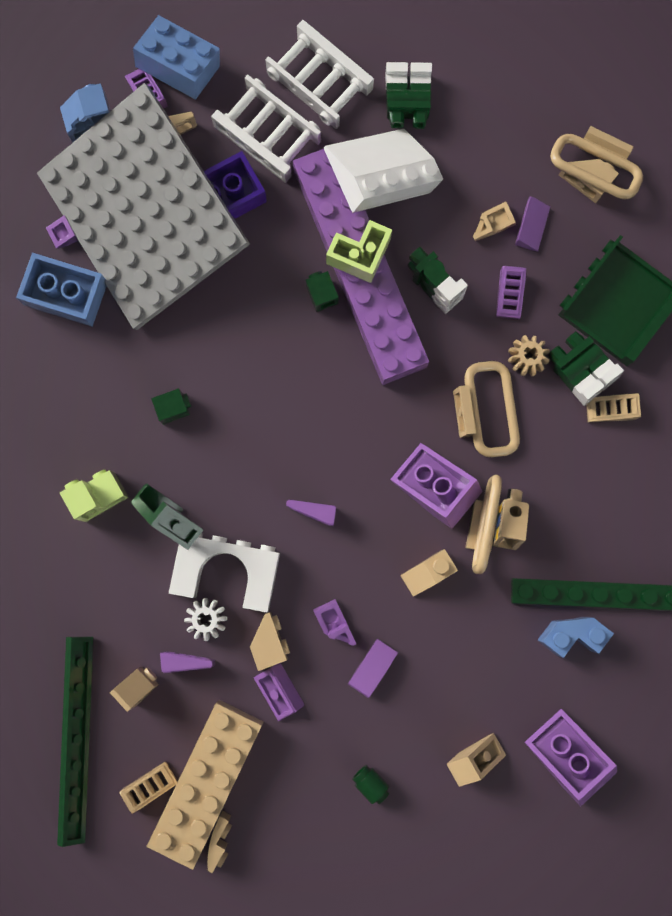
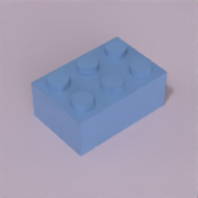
[133,15,220,100]
[16,253,107,327]

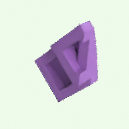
[313,599,356,646]

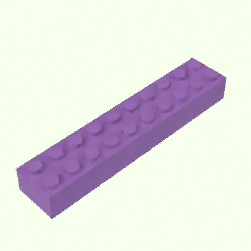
[293,149,429,385]

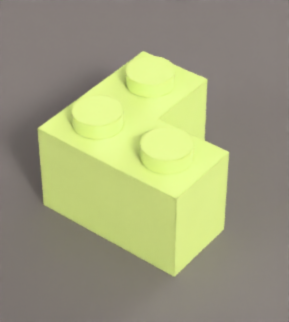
[326,220,392,283]
[60,469,129,522]

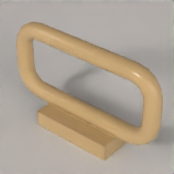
[550,126,643,199]
[453,361,520,457]
[465,475,502,574]

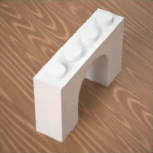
[169,533,280,612]

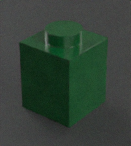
[305,271,339,312]
[151,388,192,425]

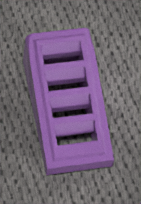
[125,69,168,109]
[496,266,526,319]
[286,500,336,527]
[160,651,215,673]

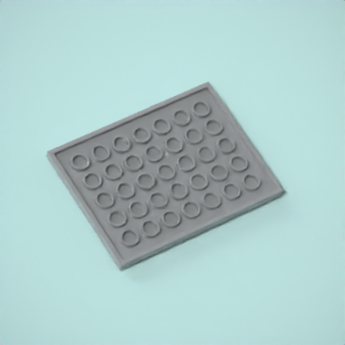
[37,83,250,330]

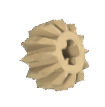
[508,335,550,376]

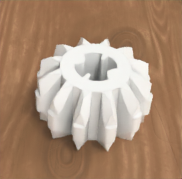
[184,598,228,641]

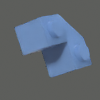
[60,83,110,143]
[537,617,614,658]

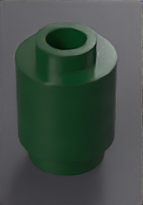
[352,765,389,804]

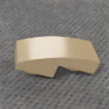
[207,811,232,873]

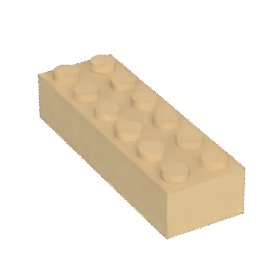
[147,700,264,870]

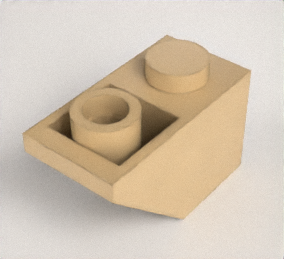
[250,612,290,671]

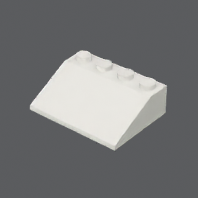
[324,129,443,213]

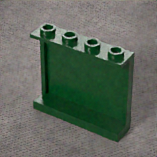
[558,235,672,367]

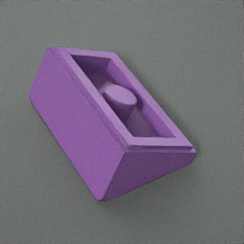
[515,196,550,252]
[254,663,304,721]

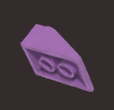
[390,443,483,529]
[525,709,617,807]

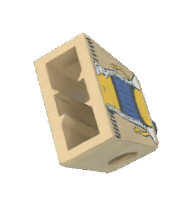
[492,489,529,550]

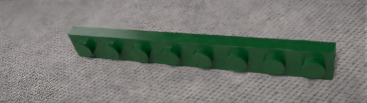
[511,578,672,610]
[57,636,93,847]

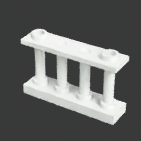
[265,20,374,129]
[211,74,321,183]

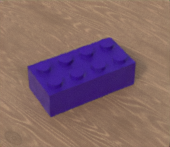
[204,151,267,219]

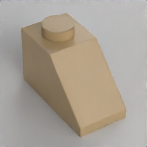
[559,159,619,203]
[400,549,458,596]
[110,666,159,712]
[447,733,506,787]

